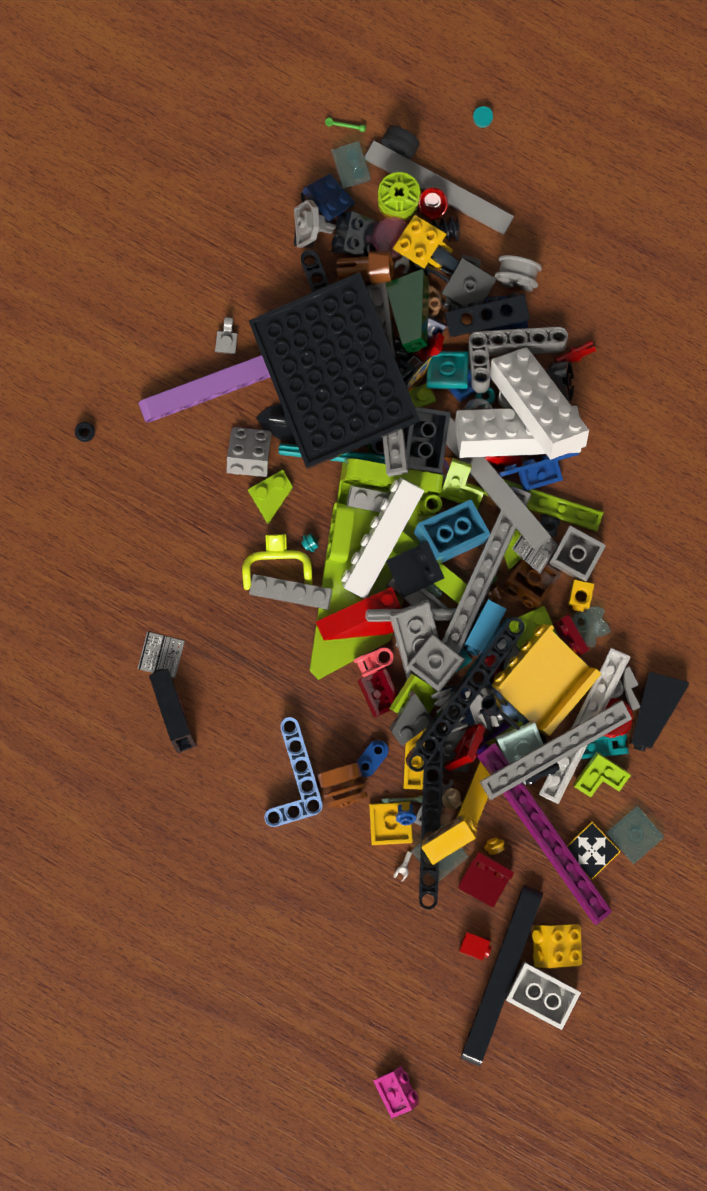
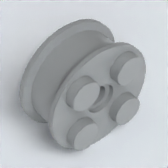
[494,255,542,292]

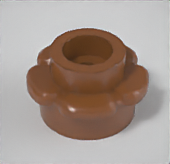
[486,584,504,603]

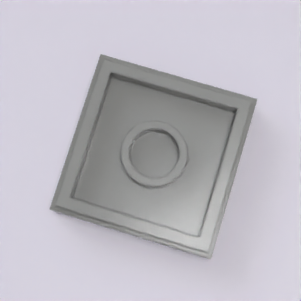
[407,634,465,692]

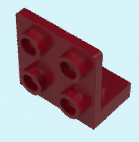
[553,614,589,657]
[458,852,515,908]

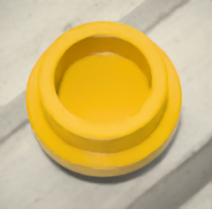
[484,838,505,855]

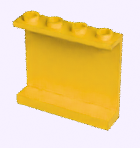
[491,624,601,736]

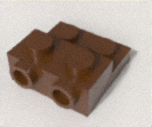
[504,559,562,609]

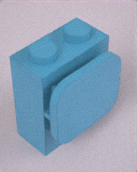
[464,600,506,657]

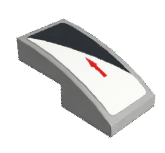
[623,667,640,711]

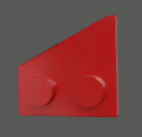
[443,723,486,772]

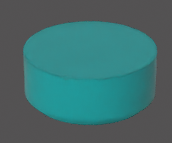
[473,106,493,128]

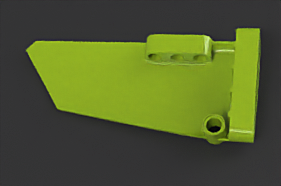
[310,459,444,680]

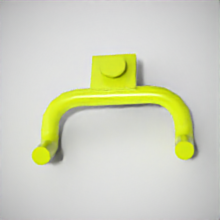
[242,534,313,590]

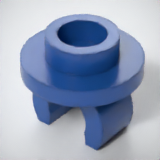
[396,804,417,826]

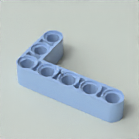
[264,717,323,827]

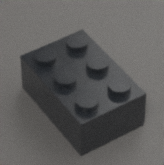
[404,407,450,473]

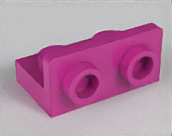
[373,1066,419,1119]

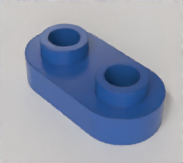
[356,740,388,777]

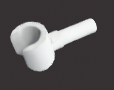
[394,852,412,881]

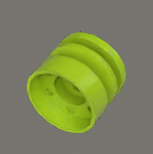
[378,172,420,222]

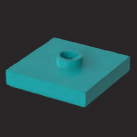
[427,352,469,389]

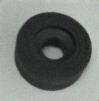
[381,125,420,159]

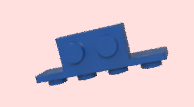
[499,453,579,491]

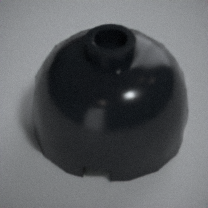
[546,361,574,401]

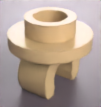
[441,788,463,809]

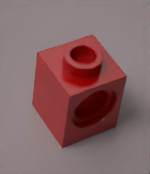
[459,932,492,961]

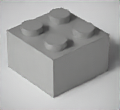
[549,526,606,582]

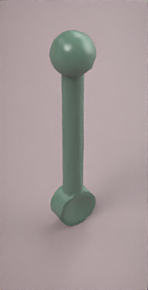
[382,795,422,803]

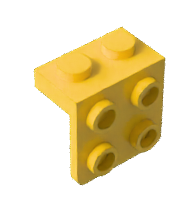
[532,924,582,968]

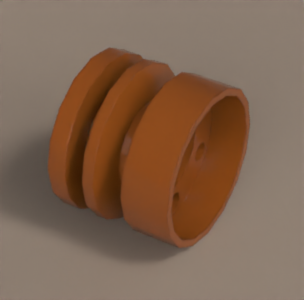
[318,763,368,809]

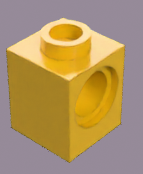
[567,580,594,612]

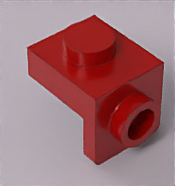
[414,333,445,361]

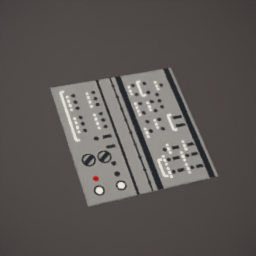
[512,534,558,573]
[138,632,184,678]

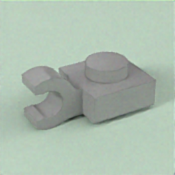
[215,317,238,354]

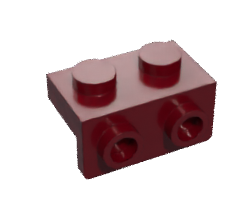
[357,668,399,718]

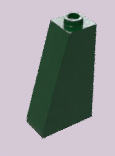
[385,269,429,353]

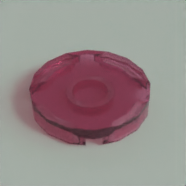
[373,217,408,258]

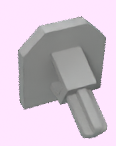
[294,200,336,248]

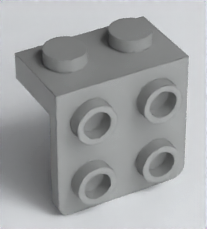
[227,427,272,477]

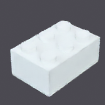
[505,962,581,1030]

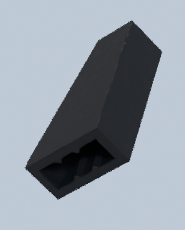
[149,668,197,754]
[629,672,689,752]

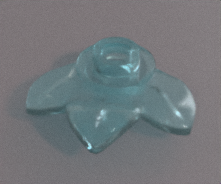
[572,607,611,647]

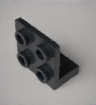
[386,541,445,597]

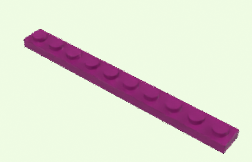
[477,743,612,925]

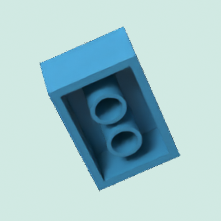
[414,500,490,564]

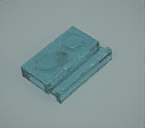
[331,141,371,189]

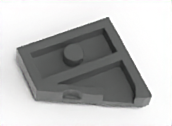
[389,691,433,746]

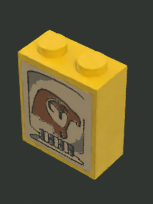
[421,813,478,865]

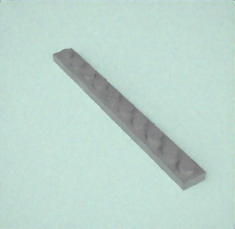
[367,283,408,477]
[442,486,531,655]

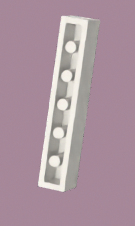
[341,477,424,599]

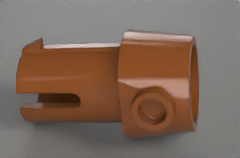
[337,251,394,285]

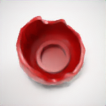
[418,187,448,219]

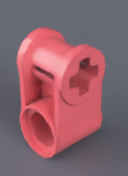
[353,648,394,679]

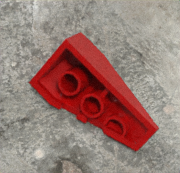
[315,587,401,641]

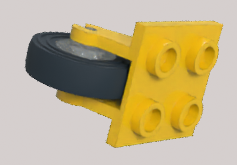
[393,215,459,271]

